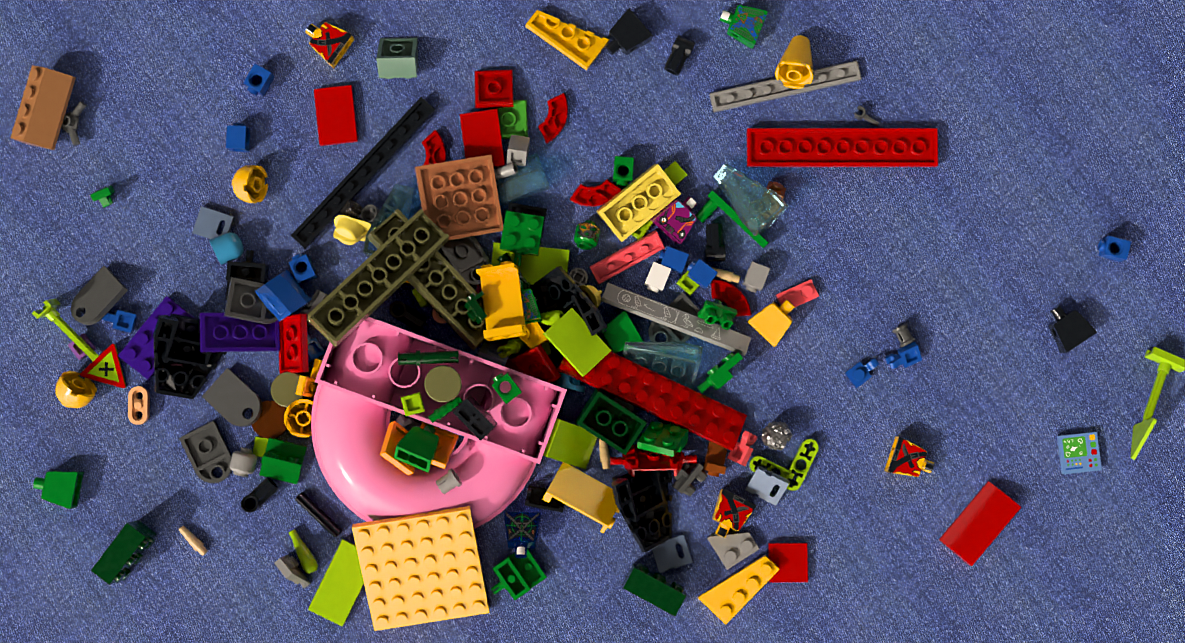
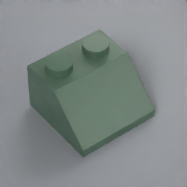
[376,38,418,79]

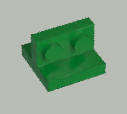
[259,437,307,484]

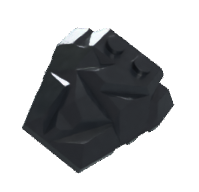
[534,266,607,359]
[153,314,227,399]
[611,470,672,552]

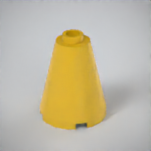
[775,35,814,89]

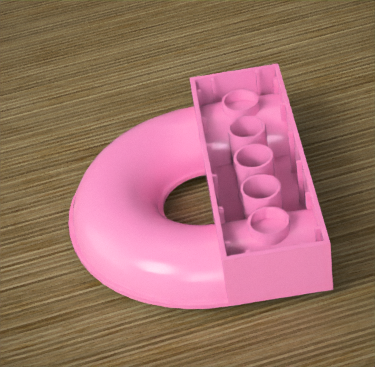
[311,317,567,529]

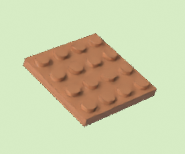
[415,155,503,240]

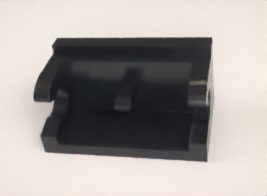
[453,395,497,441]
[525,485,564,513]

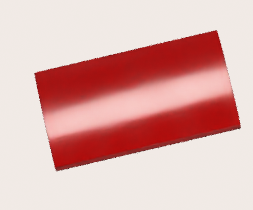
[938,481,1021,566]

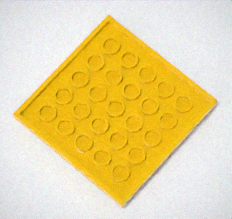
[352,506,489,631]

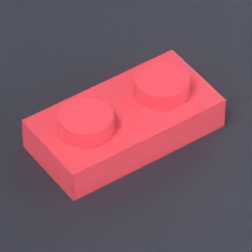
[776,279,819,307]

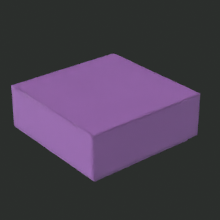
[68,333,96,360]

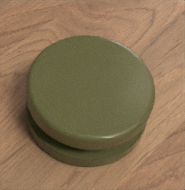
[424,365,462,402]
[271,372,308,408]

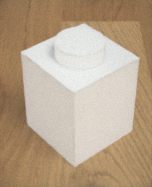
[644,262,671,293]

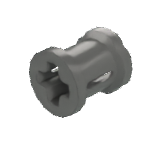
[892,323,916,347]

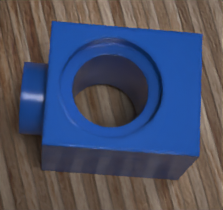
[243,63,275,96]
[226,123,250,152]
[1097,236,1131,262]
[658,246,689,274]
[289,253,319,285]
[686,259,718,289]

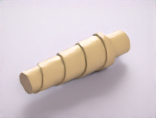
[711,267,740,283]
[599,439,610,469]
[179,525,208,556]

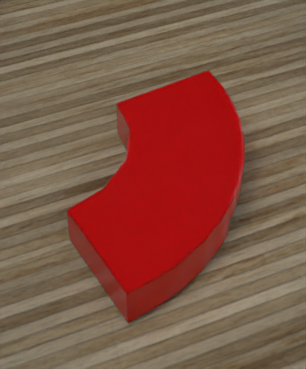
[538,93,568,144]
[422,130,446,165]
[570,179,622,207]
[711,279,751,317]

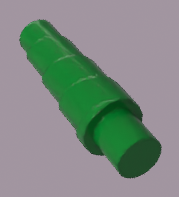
[428,397,463,423]

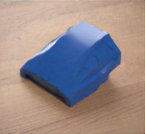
[255,269,311,322]

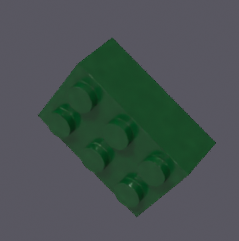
[575,388,647,455]
[91,520,157,585]
[622,563,686,616]

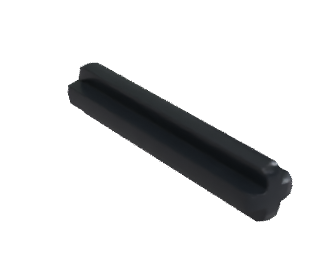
[295,492,342,537]

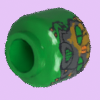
[574,220,601,250]

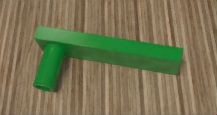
[695,190,768,248]

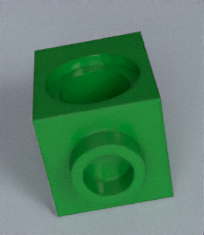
[613,156,634,186]
[492,372,522,404]

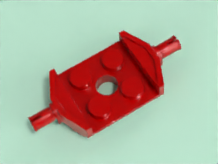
[610,444,697,477]

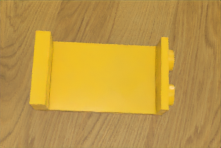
[476,261,527,341]
[542,462,620,533]

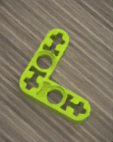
[749,439,819,491]

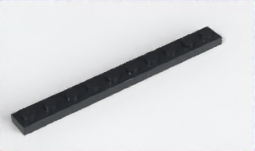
[290,97,436,249]

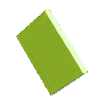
[543,308,611,377]
[543,418,597,469]

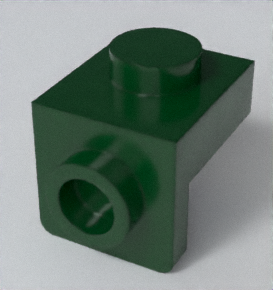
[464,291,487,324]

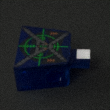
[504,512,541,558]

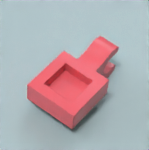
[727,430,757,466]

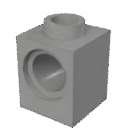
[507,135,530,166]
[742,262,770,293]

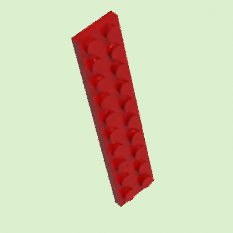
[746,128,938,167]
[557,352,747,451]

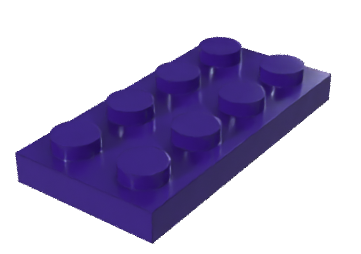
[118,296,195,380]
[200,313,280,352]

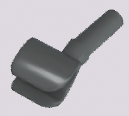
[854,106,879,126]

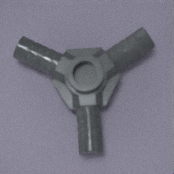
[61,101,87,146]

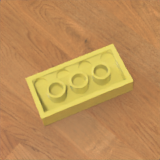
[596,164,681,242]

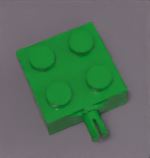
[500,211,544,266]
[697,352,743,393]
[637,421,688,457]
[491,545,547,601]

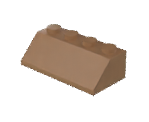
[10,65,76,150]

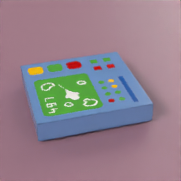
[1057,432,1102,474]

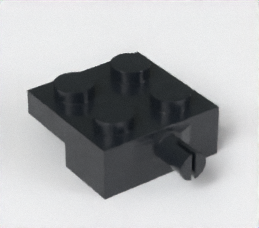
[226,250,269,300]

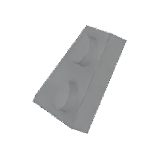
[707,532,759,570]
[274,555,311,588]

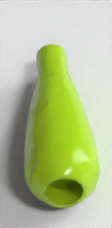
[538,310,564,326]
[289,529,318,574]

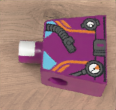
[650,197,697,244]

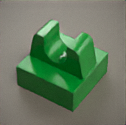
[90,185,115,208]

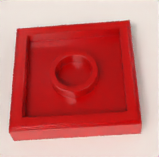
[475,70,514,108]
[511,344,561,383]
[768,543,808,583]

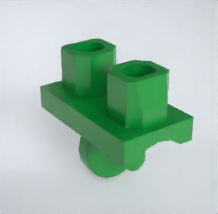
[697,299,737,330]

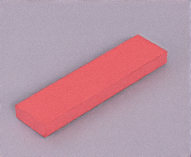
[589,230,665,284]

